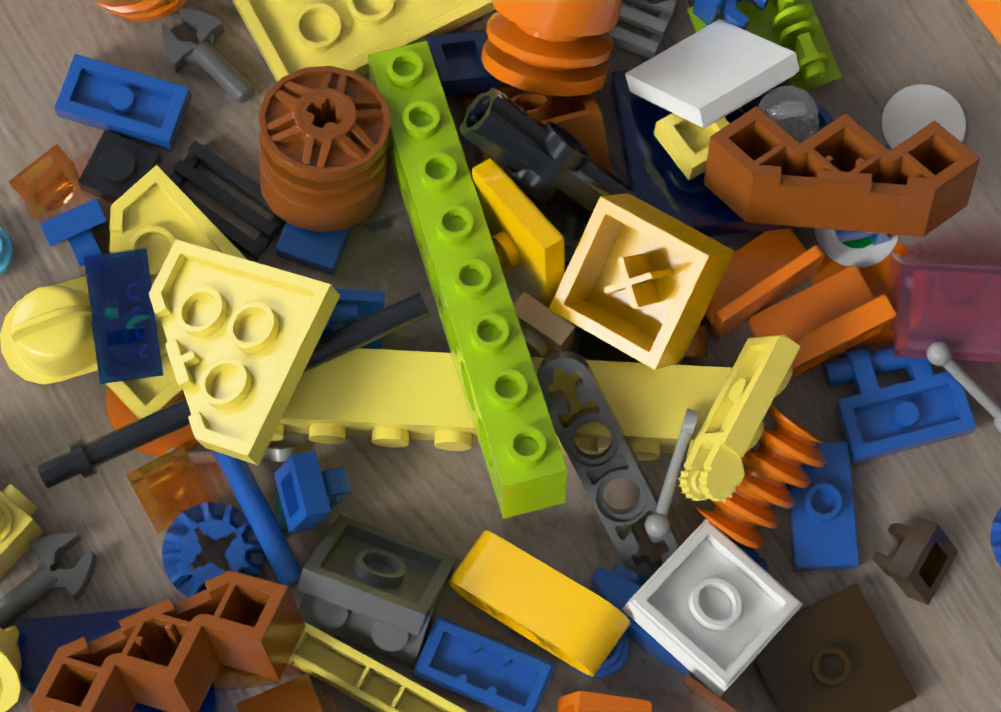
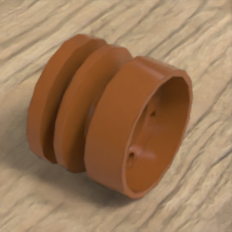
[259,66,391,232]

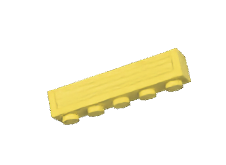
[288,622,468,712]

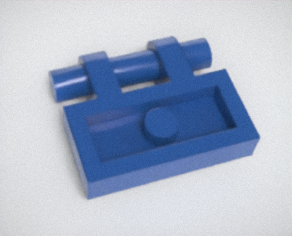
[823,333,976,464]

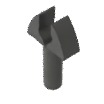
[162,8,255,103]
[0,532,97,629]

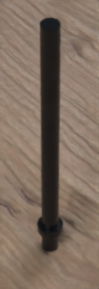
[37,292,430,488]

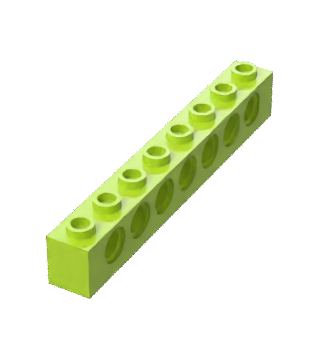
[368,41,568,519]

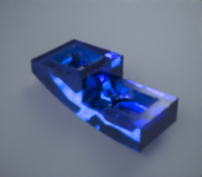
[83,247,164,384]

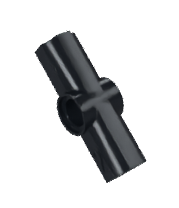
[459,87,638,224]

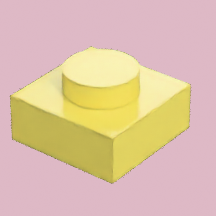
[654,113,730,180]

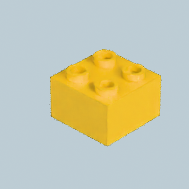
[548,193,735,370]

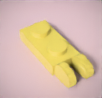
[678,335,801,501]

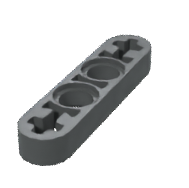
[537,351,678,580]

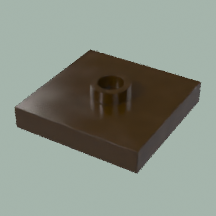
[752,583,917,712]

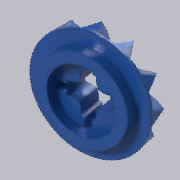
[162,502,264,597]

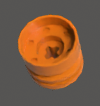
[481,0,623,97]

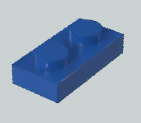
[54,54,192,151]

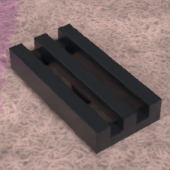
[169,140,286,261]

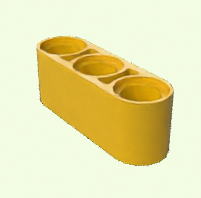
[447,530,631,677]

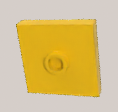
[472,159,565,308]

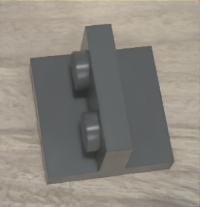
[296,515,457,666]

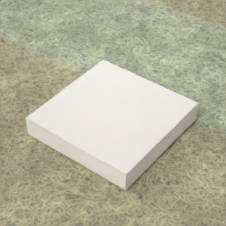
[625,19,800,128]
[622,518,803,698]

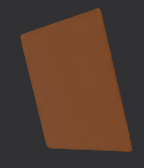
[683,674,738,712]

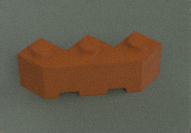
[704,106,980,237]
[28,570,306,712]

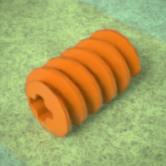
[695,404,826,549]

